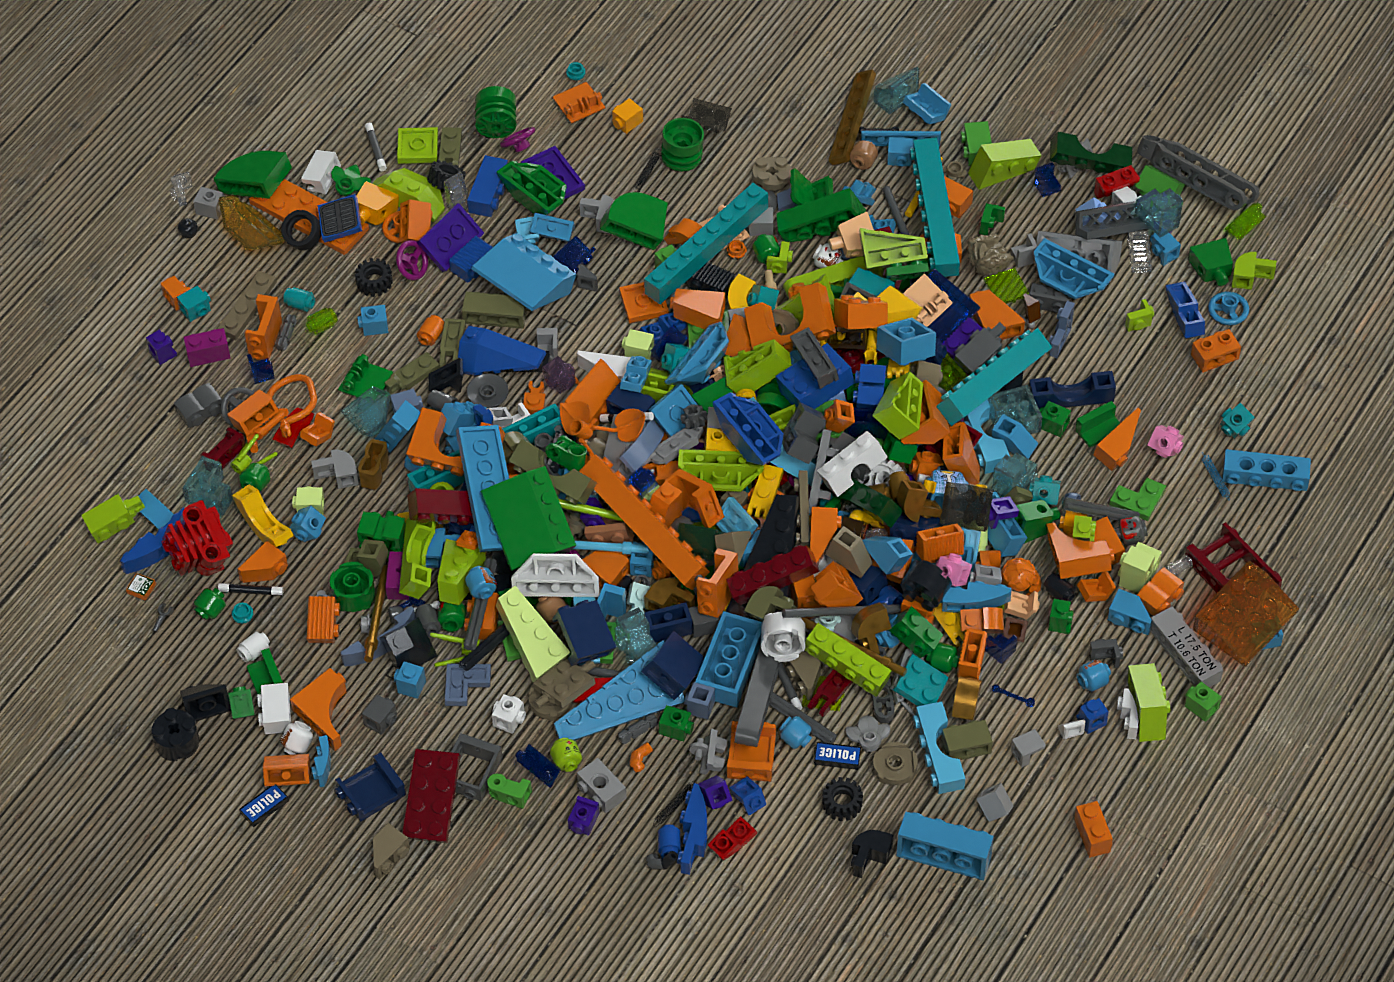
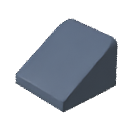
[777,188,798,211]

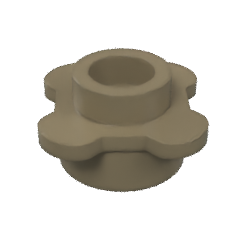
[943,161,966,181]

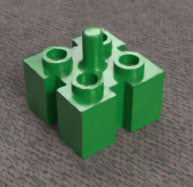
[357,511,406,561]

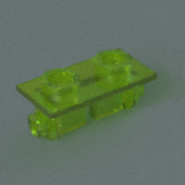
[1225,202,1266,240]

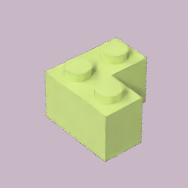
[1117,542,1162,593]

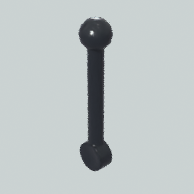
[858,126,899,134]

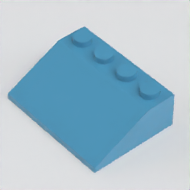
[472,233,576,311]

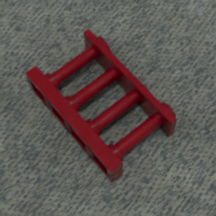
[1184,522,1282,618]

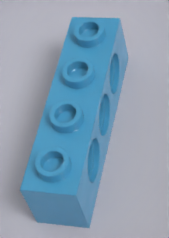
[1222,449,1311,491]

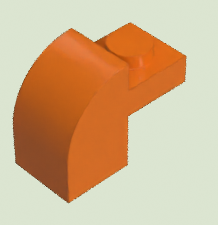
[664,218,702,245]
[960,607,1004,634]

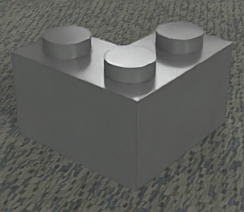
[782,402,826,464]

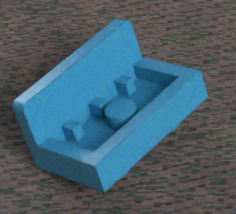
[903,83,951,124]

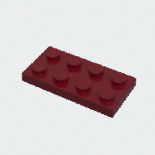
[402,749,461,843]

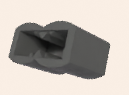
[174,383,222,428]

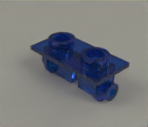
[515,744,561,788]

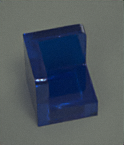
[1034,162,1061,197]
[247,354,275,384]
[985,633,1018,664]

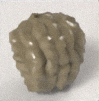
[967,234,1014,276]

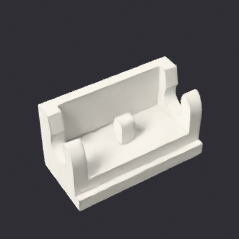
[301,150,341,195]

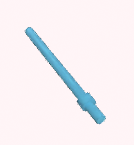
[573,541,649,555]

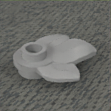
[846,715,890,752]

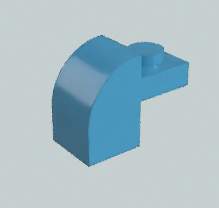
[426,528,461,568]

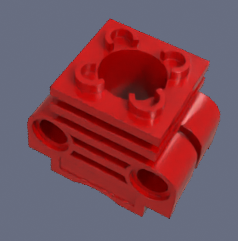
[162,500,234,576]

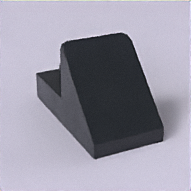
[428,358,463,393]

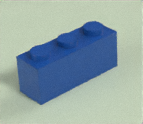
[467,155,508,217]

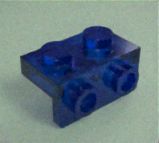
[553,236,596,273]

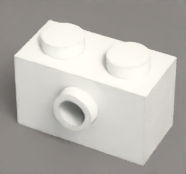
[257,683,291,734]

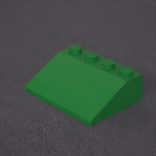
[480,466,576,571]

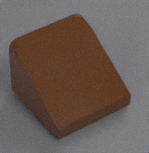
[1023,293,1041,323]
[1003,617,1028,642]

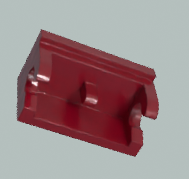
[200,427,245,474]

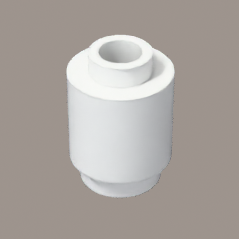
[236,631,270,663]

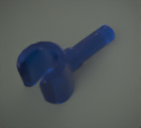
[398,595,426,609]

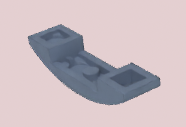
[619,419,664,473]
[340,606,415,667]

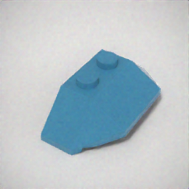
[1033,238,1114,299]
[665,322,729,385]

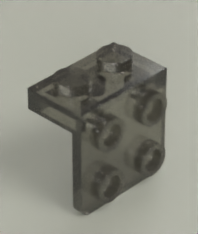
[681,98,732,133]
[940,481,993,532]

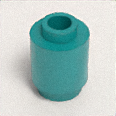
[283,287,315,312]

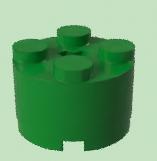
[330,562,375,612]

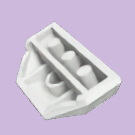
[511,554,600,597]

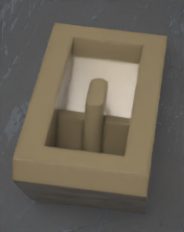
[714,531,751,565]

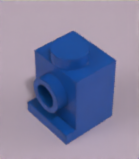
[1076,698,1109,734]

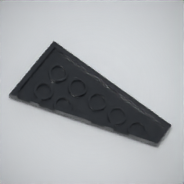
[726,495,799,622]

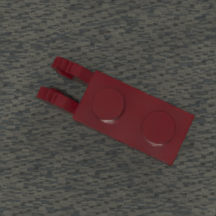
[807,669,853,717]

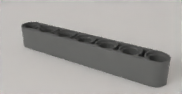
[734,645,779,747]

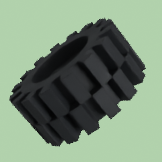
[427,160,466,192]
[355,258,393,297]
[822,777,863,821]

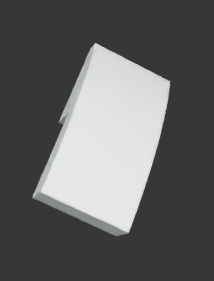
[1117,688,1138,740]

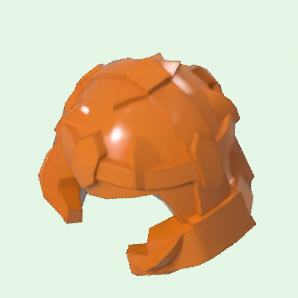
[1001,557,1041,596]

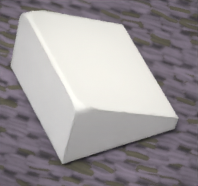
[1058,719,1085,739]

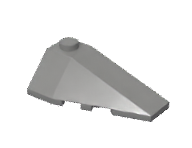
[1036,231,1122,282]

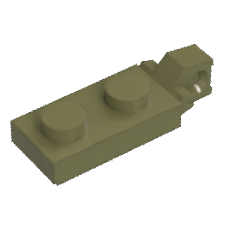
[385,352,440,394]

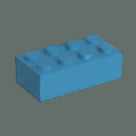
[695,611,762,708]
[897,812,994,881]

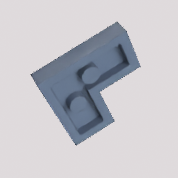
[1049,301,1075,358]
[445,664,491,706]

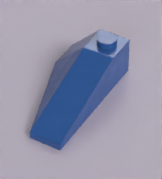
[458,326,546,375]

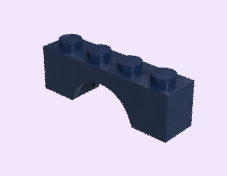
[1028,371,1116,411]

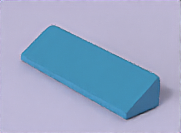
[861,131,941,146]

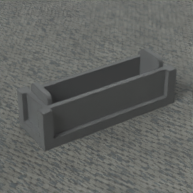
[790,327,839,389]

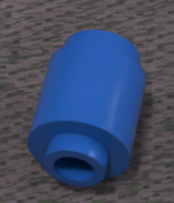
[658,824,681,858]

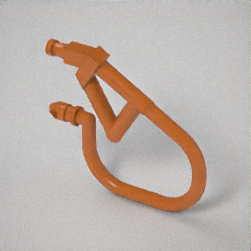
[245,374,317,453]

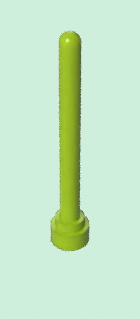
[557,496,624,522]

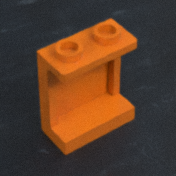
[245,294,282,361]
[665,469,724,529]
[696,548,739,618]
[727,721,776,782]

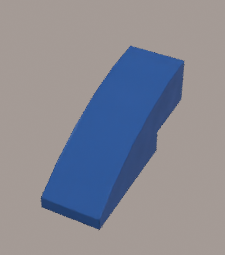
[1165,281,1205,338]

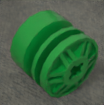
[475,86,517,139]
[661,118,704,171]
[756,378,792,415]

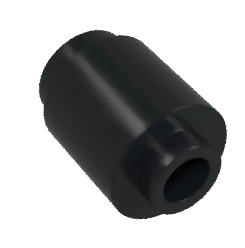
[1044,573,1076,602]

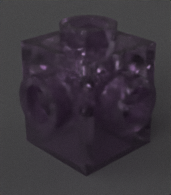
[542,356,576,394]

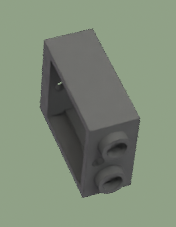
[451,733,503,801]

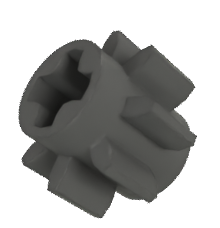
[680,404,707,430]

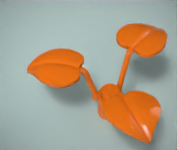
[560,401,646,464]

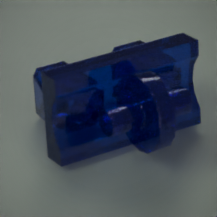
[650,324,688,362]

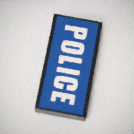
[814,742,861,770]
[239,784,289,827]

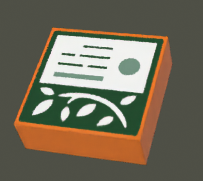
[126,573,156,601]

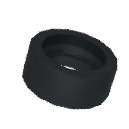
[281,210,322,250]

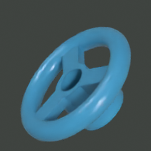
[1208,292,1249,325]

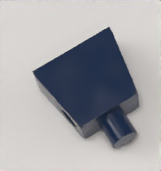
[846,566,888,606]

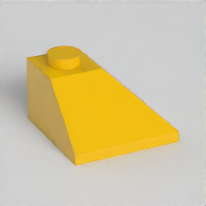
[872,286,923,332]

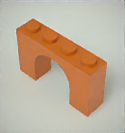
[744,282,836,352]
[406,407,506,476]

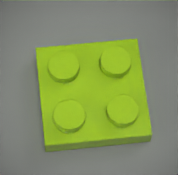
[397,127,438,164]

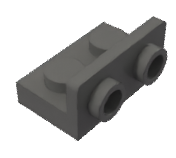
[1028,283,1071,313]

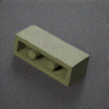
[462,292,528,329]

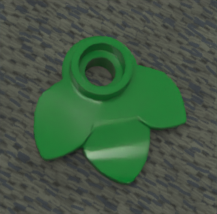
[331,164,371,196]

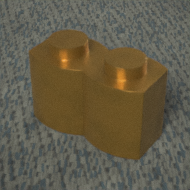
[358,439,389,490]

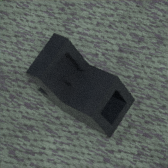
[851,830,894,878]

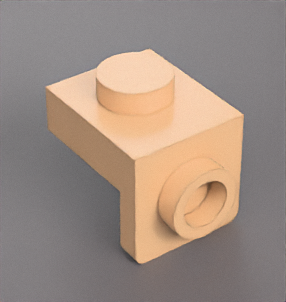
[1004,591,1040,619]

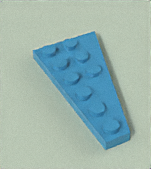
[554,641,685,741]

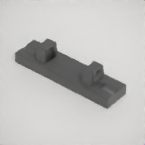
[809,428,840,514]

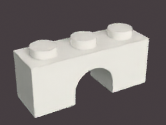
[817,431,887,497]

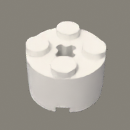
[761,612,805,662]

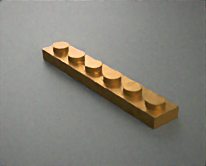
[829,69,876,165]

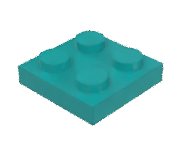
[893,654,949,706]

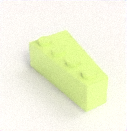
[496,586,571,682]

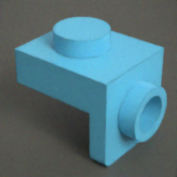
[515,217,539,245]

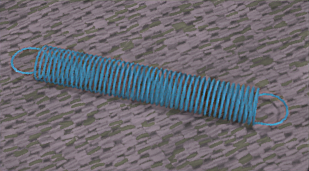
[1202,452,1230,501]

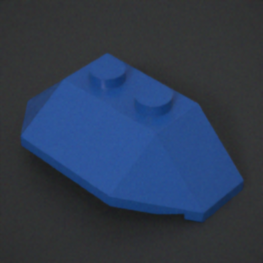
[713,392,784,465]

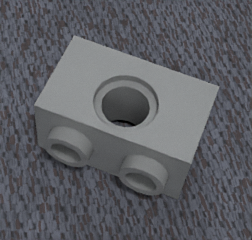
[577,758,627,813]

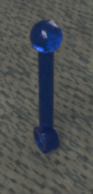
[991,684,1035,707]

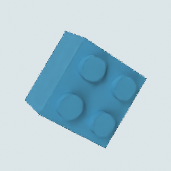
[877,318,936,365]

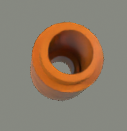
[417,315,444,346]

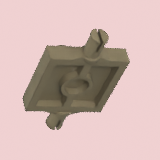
[533,659,596,709]

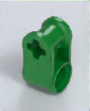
[545,435,587,471]

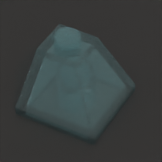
[874,67,920,115]
[341,386,391,437]

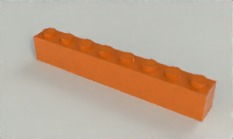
[579,454,710,590]

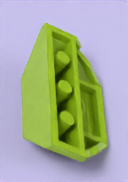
[372,168,445,222]
[678,449,764,492]

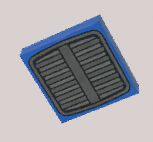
[317,194,362,242]

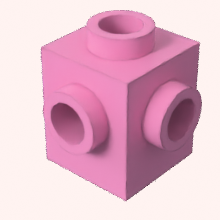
[1148,425,1184,458]
[936,553,972,587]

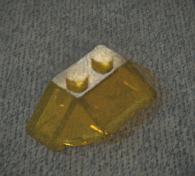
[218,195,284,251]

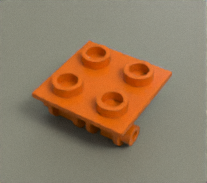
[552,82,606,123]

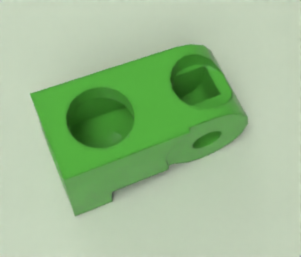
[487,773,532,809]

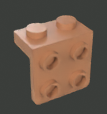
[584,509,634,544]

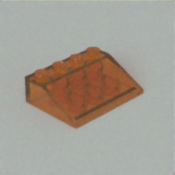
[1193,561,1299,667]

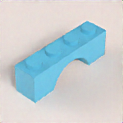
[964,400,1010,474]
[913,701,966,794]

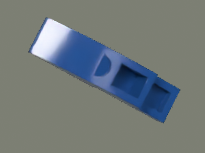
[120,507,185,574]
[677,783,707,875]

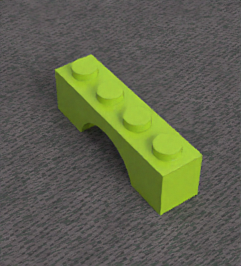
[399,518,436,599]

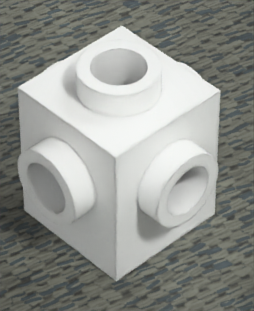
[492,694,526,734]

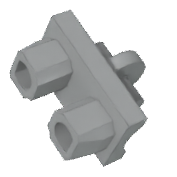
[689,729,727,775]

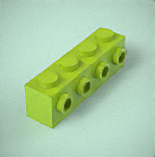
[805,623,892,697]

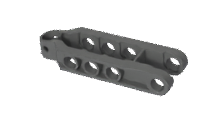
[1137,135,1260,210]

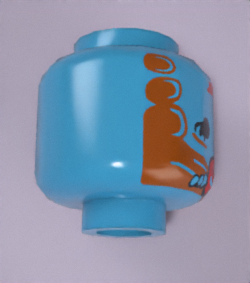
[465,566,497,599]
[1077,659,1111,692]

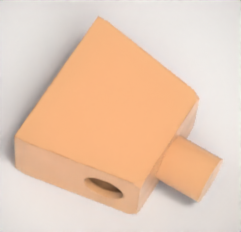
[828,212,874,258]

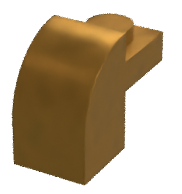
[897,480,942,522]
[644,578,696,611]
[851,602,891,654]
[952,676,982,720]

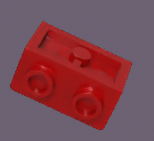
[1094,165,1140,199]

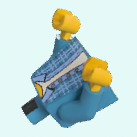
[922,465,987,511]

